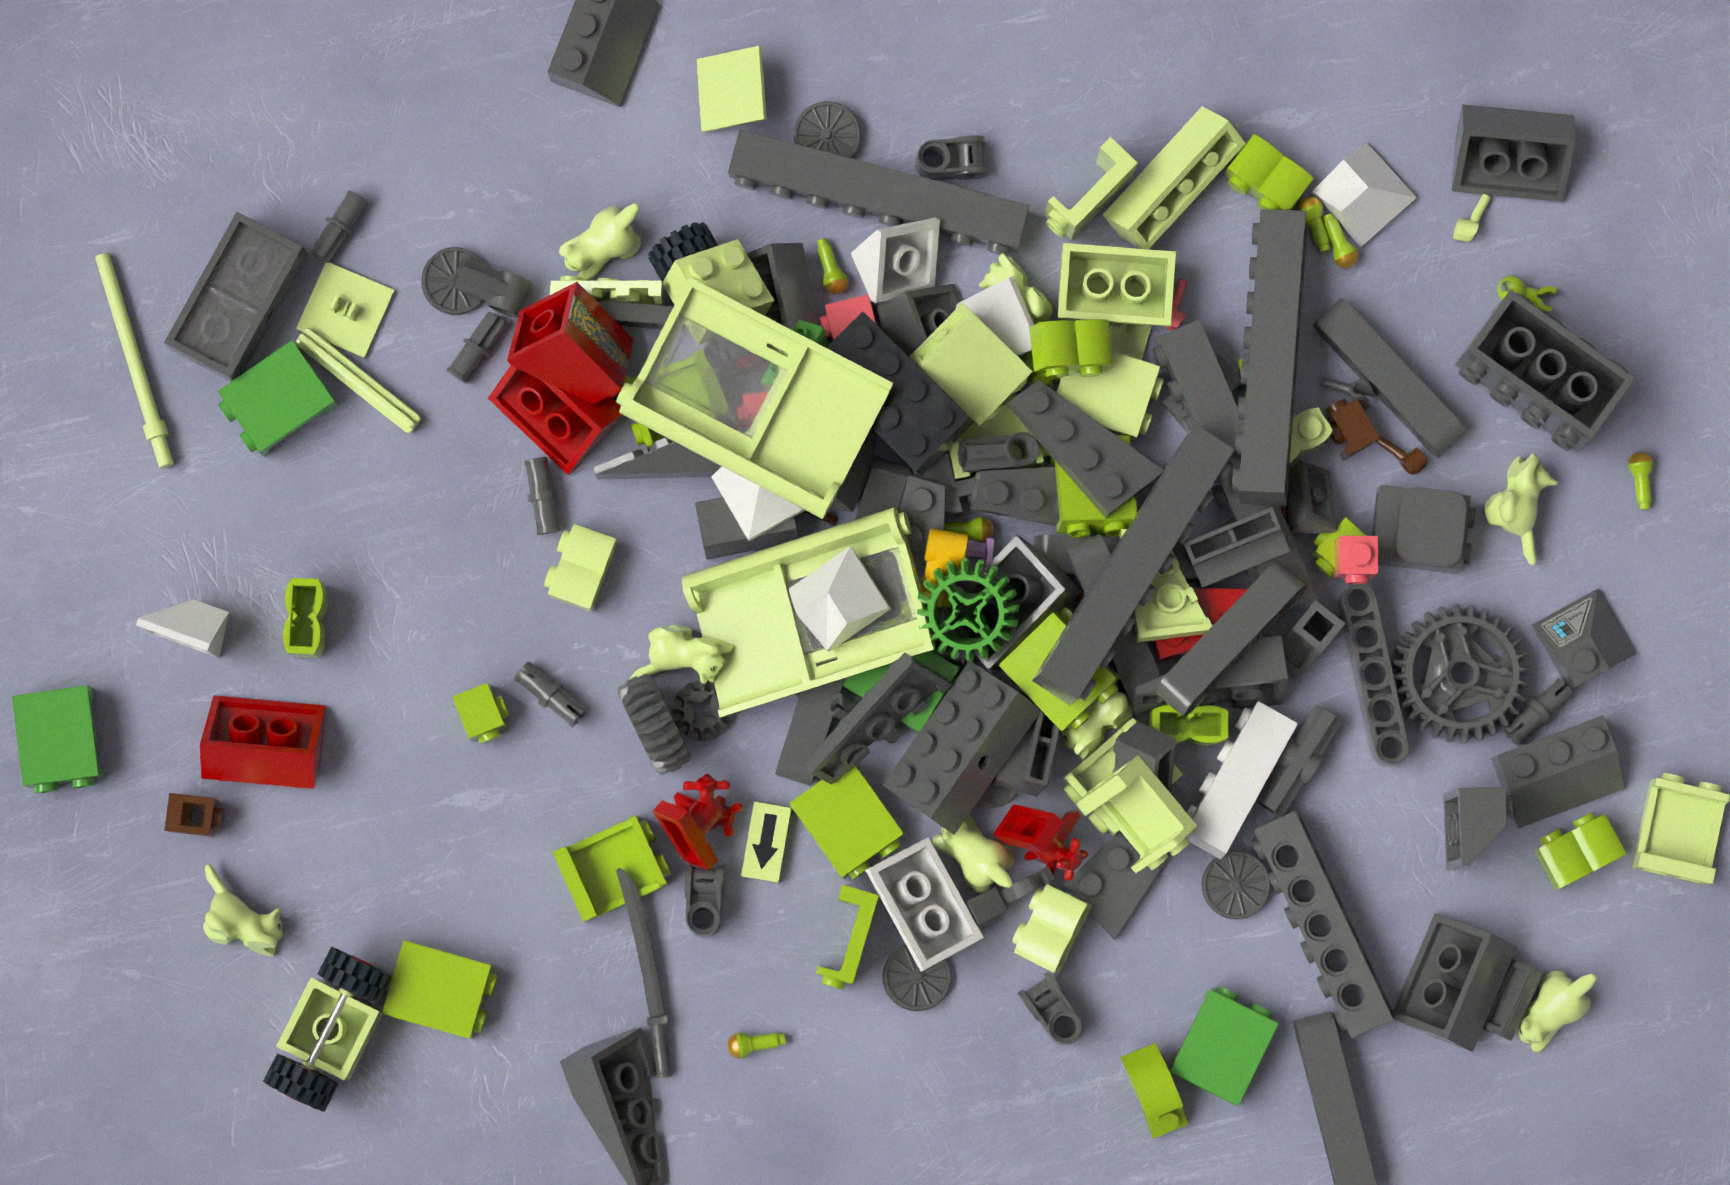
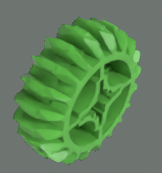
[917,557,1020,661]

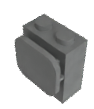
[1371,485,1476,574]

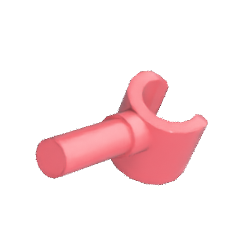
[1165,278,1188,331]

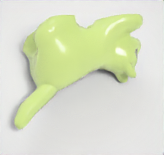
[559,203,641,281]
[979,253,1053,325]
[1484,453,1558,565]
[630,624,733,684]
[1061,665,1133,760]
[932,815,1014,893]
[203,864,283,956]
[1518,970,1597,1052]

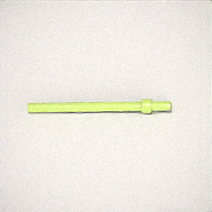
[95,253,174,469]

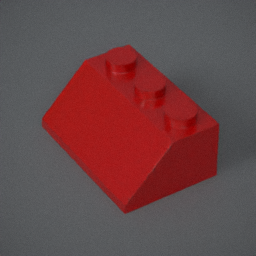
[488,366,623,475]
[200,695,326,789]

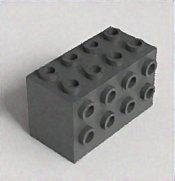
[1454,290,1636,452]

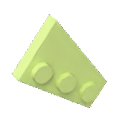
[550,276,665,306]
[1120,529,1212,642]

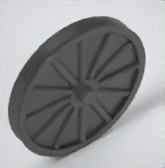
[794,101,861,158]
[421,247,485,315]
[1202,851,1270,919]
[882,944,951,1011]

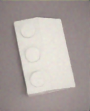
[865,837,984,972]

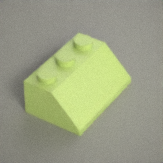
[1058,243,1176,327]

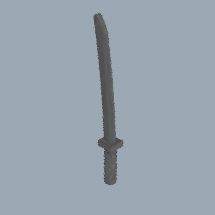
[616,868,672,1078]

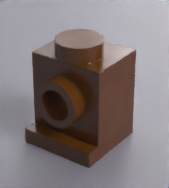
[1325,398,1380,461]
[164,793,225,837]

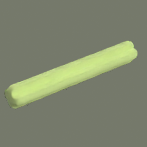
[296,328,421,433]

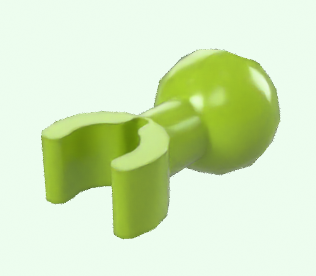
[1497,275,1557,314]

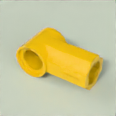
[921,528,968,607]

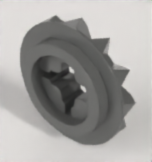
[672,681,733,741]

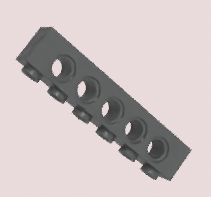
[1252,810,1396,1038]

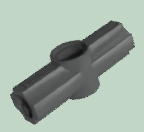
[1256,705,1343,817]

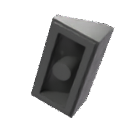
[1287,460,1337,534]

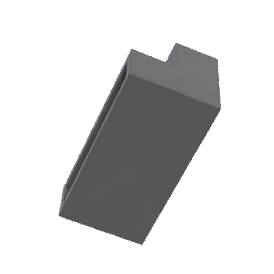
[695,497,798,560]
[1184,507,1291,588]
[992,691,1060,797]

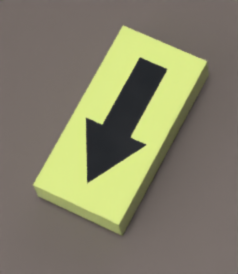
[741,802,792,883]

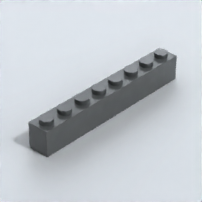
[728,129,1029,256]
[1232,209,1308,506]
[1153,319,1318,609]
[1031,424,1234,706]

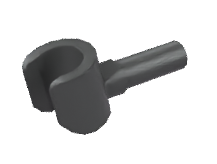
[1320,377,1375,409]

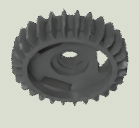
[1391,604,1531,744]

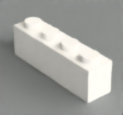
[1186,701,1298,859]

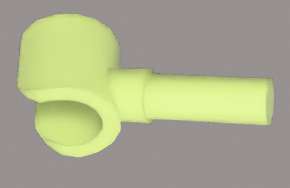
[1453,194,1491,242]

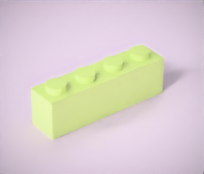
[1102,106,1246,249]

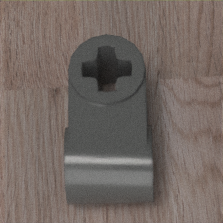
[915,135,988,180]
[685,864,725,938]
[1018,971,1082,1045]

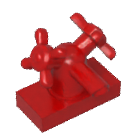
[653,773,743,871]
[993,804,1088,881]

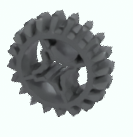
[618,673,690,775]

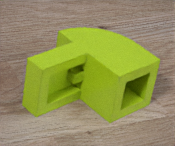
[1120,1043,1188,1139]

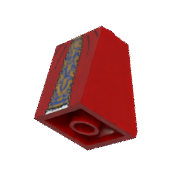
[507,282,634,404]

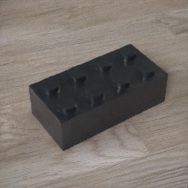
[827,311,975,476]

